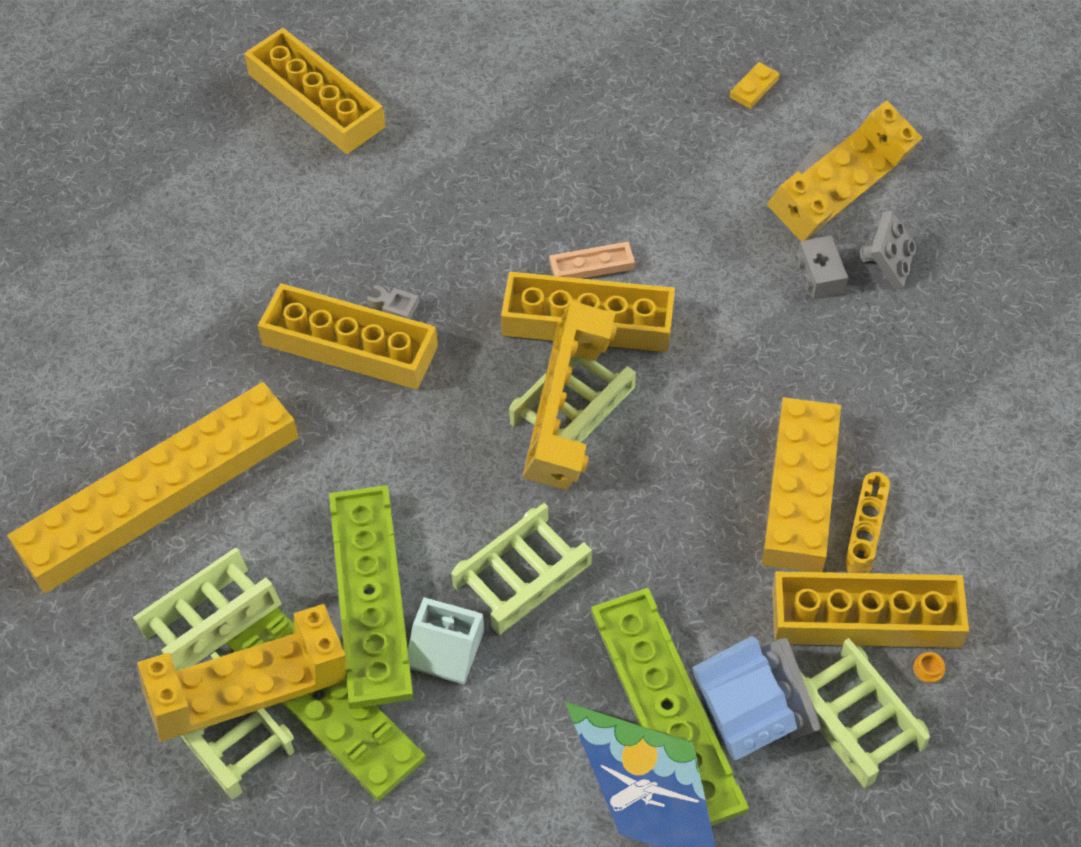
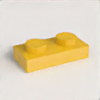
[730,62,780,109]

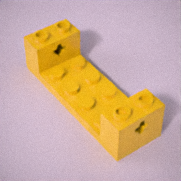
[766,100,923,241]
[522,301,617,490]
[137,604,346,742]

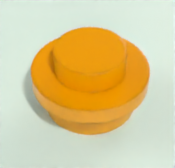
[913,652,946,683]

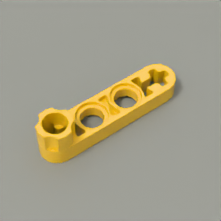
[845,472,890,573]

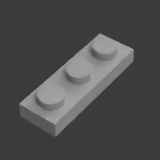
[761,637,822,740]

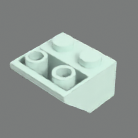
[408,597,484,685]

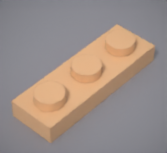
[549,242,635,279]

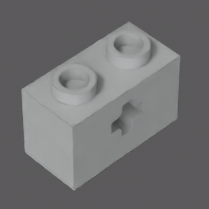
[795,236,848,300]

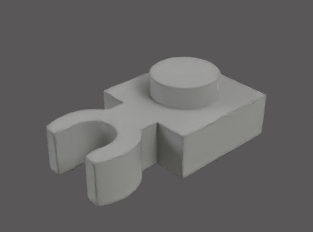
[367,285,419,319]

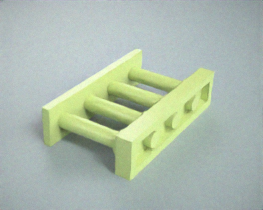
[509,356,636,443]
[451,503,592,635]
[133,548,281,671]
[800,638,931,788]
[180,652,295,800]

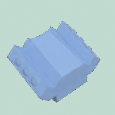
[692,636,797,761]

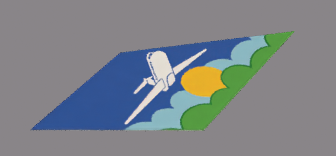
[565,702,716,847]

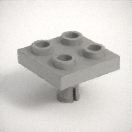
[860,211,916,289]

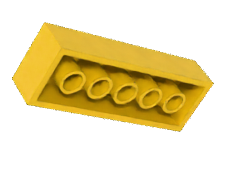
[244,28,386,155]
[501,272,675,352]
[258,283,438,390]
[762,397,841,572]
[772,571,969,648]

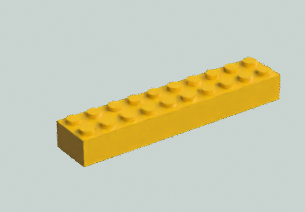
[7,382,299,594]

